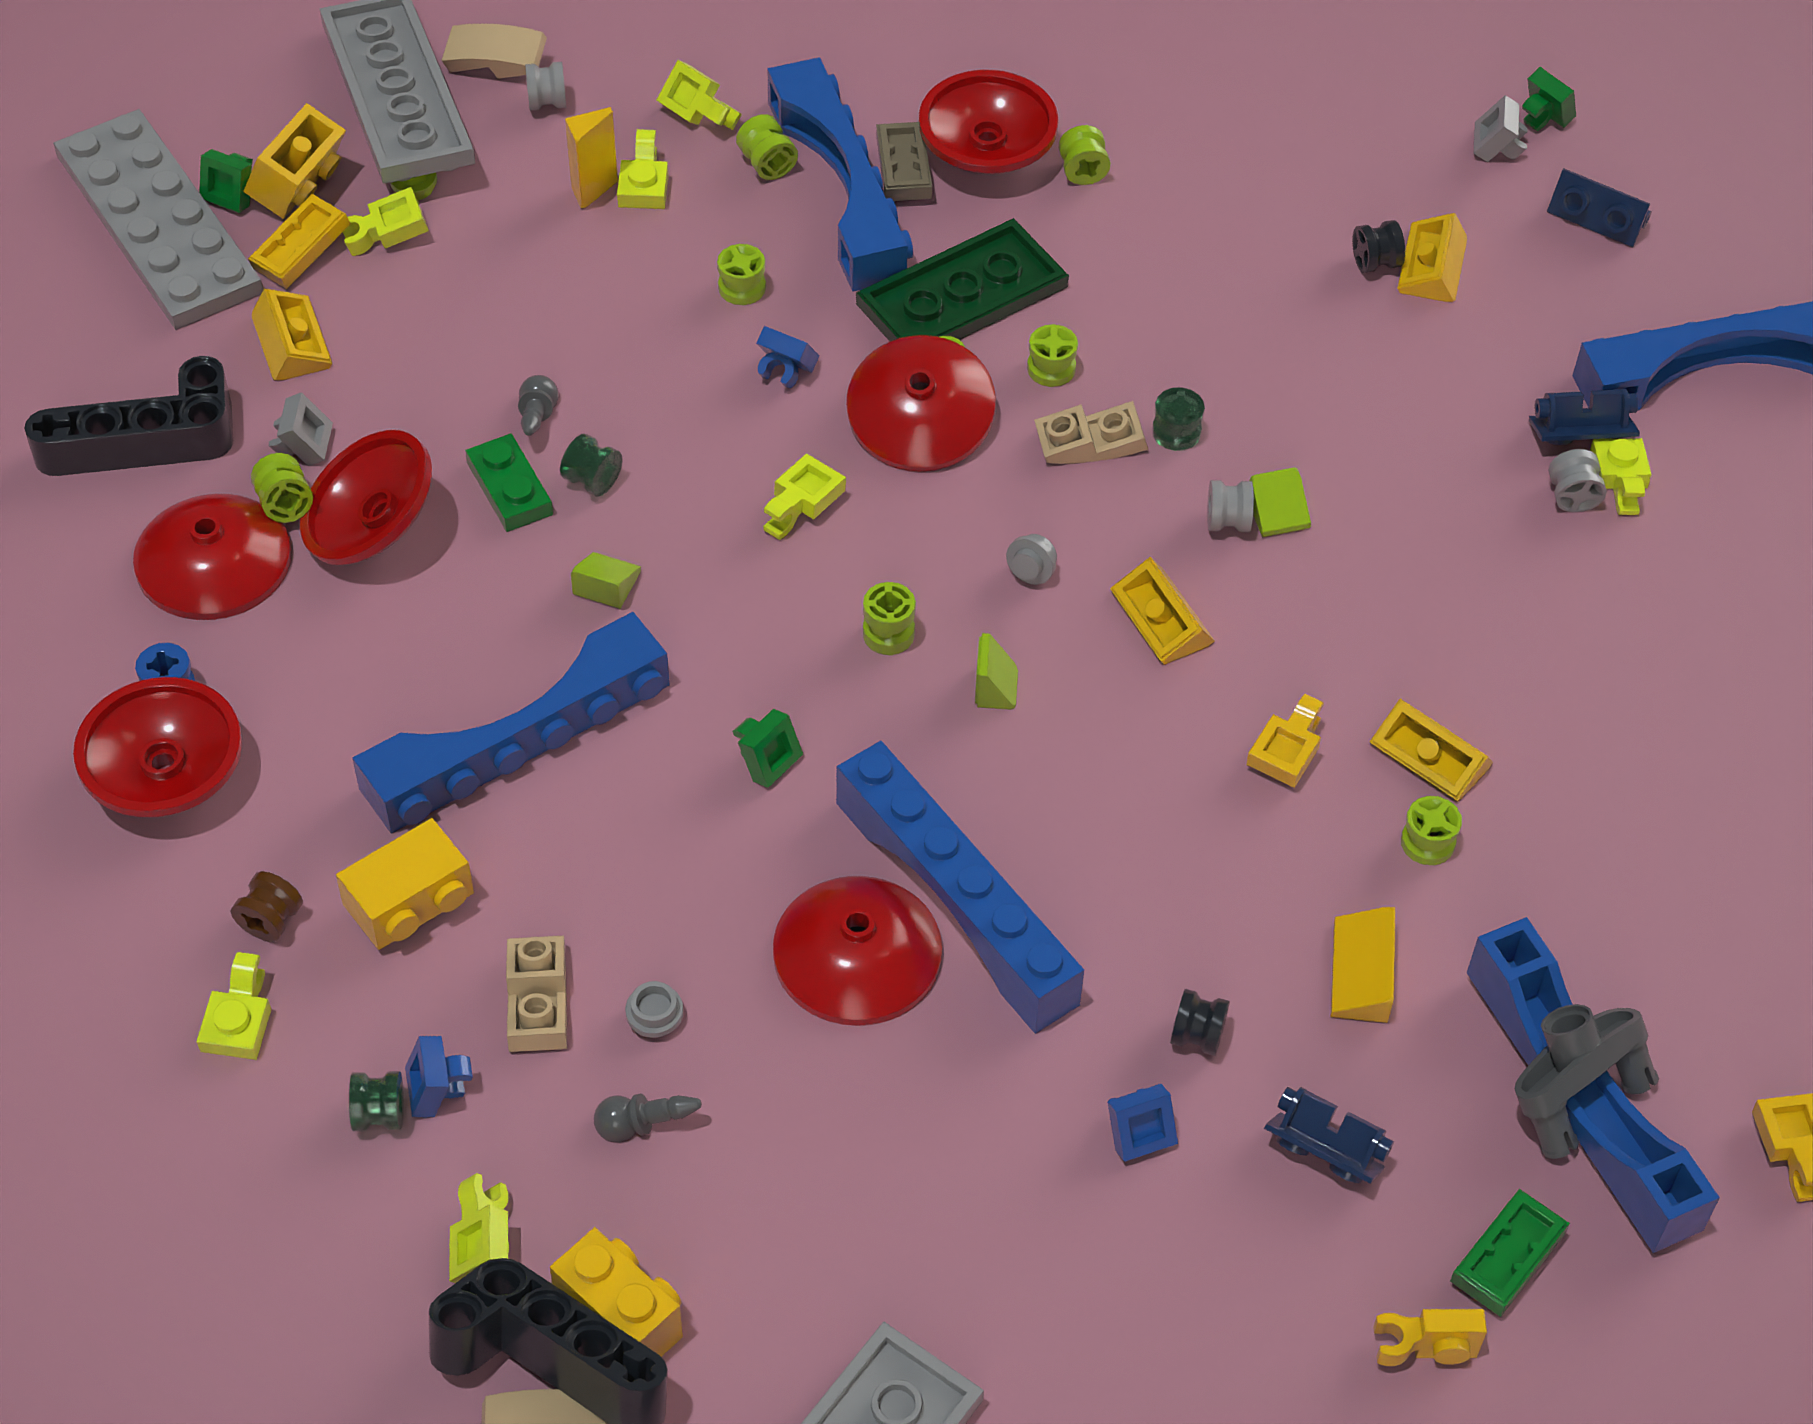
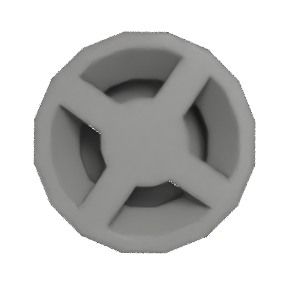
[525,62,566,110]
[1548,449,1607,512]
[1207,480,1254,532]

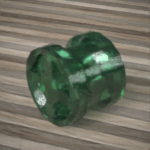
[1152,387,1205,451]
[560,434,623,496]
[349,1071,404,1132]

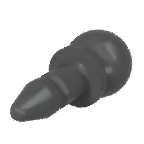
[518,375,559,436]
[594,1093,702,1142]

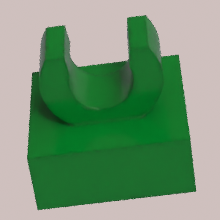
[1522,67,1576,131]
[199,149,253,213]
[732,709,803,788]

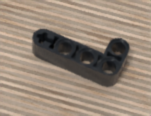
[24,356,233,476]
[428,1258,668,1424]

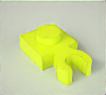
[343,187,429,256]

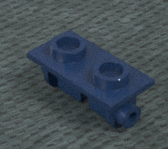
[1547,168,1652,247]
[1529,389,1640,445]
[1264,1087,1394,1184]

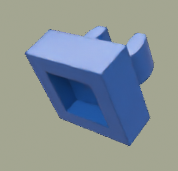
[756,326,820,389]
[405,1036,473,1117]
[1107,1084,1178,1162]

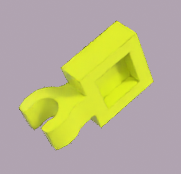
[656,60,742,130]
[617,129,669,209]
[1590,438,1652,515]
[763,453,846,540]
[196,952,271,1060]
[449,1173,509,1283]

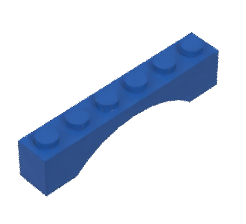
[767,57,913,292]
[1572,301,1813,411]
[352,612,670,834]
[836,740,1084,1034]
[1467,917,1720,1253]

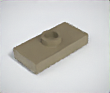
[876,122,932,201]

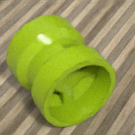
[736,114,798,180]
[251,453,313,523]
[863,582,916,655]

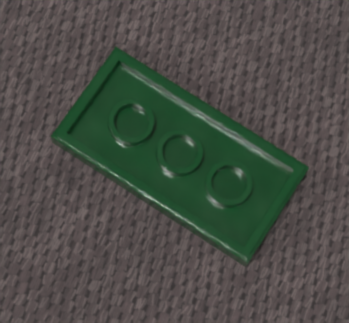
[856,218,1069,341]

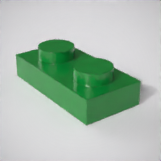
[465,433,553,532]

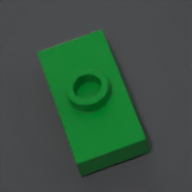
[1450,1189,1570,1317]

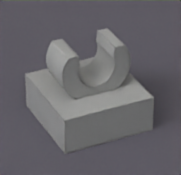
[1473,95,1528,162]
[268,392,333,466]

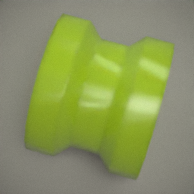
[1059,125,1111,185]
[717,244,766,305]
[1027,324,1078,387]
[1401,796,1462,865]

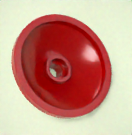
[919,70,1059,174]
[846,335,996,472]
[300,430,432,565]
[133,494,291,620]
[73,677,242,817]
[773,876,942,1026]

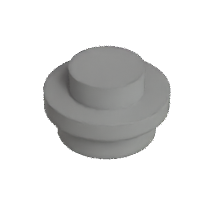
[1006,534,1057,585]
[625,981,683,1038]

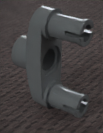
[1514,1004,1659,1159]

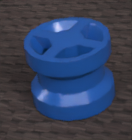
[135,643,195,681]

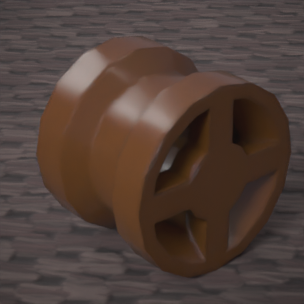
[230,871,303,942]

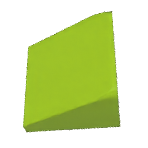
[1249,467,1311,537]
[571,552,641,609]
[975,633,1018,710]

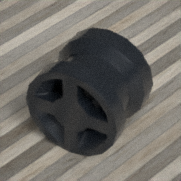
[1352,220,1405,273]
[1170,989,1230,1056]

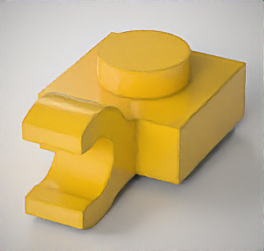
[1246,694,1324,788]
[1752,1093,1813,1202]
[1373,1309,1487,1366]

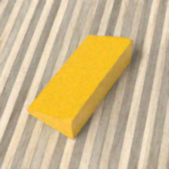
[565,107,618,209]
[1397,213,1467,302]
[252,289,332,381]
[1110,557,1215,665]
[1370,698,1493,802]
[1331,907,1395,1023]

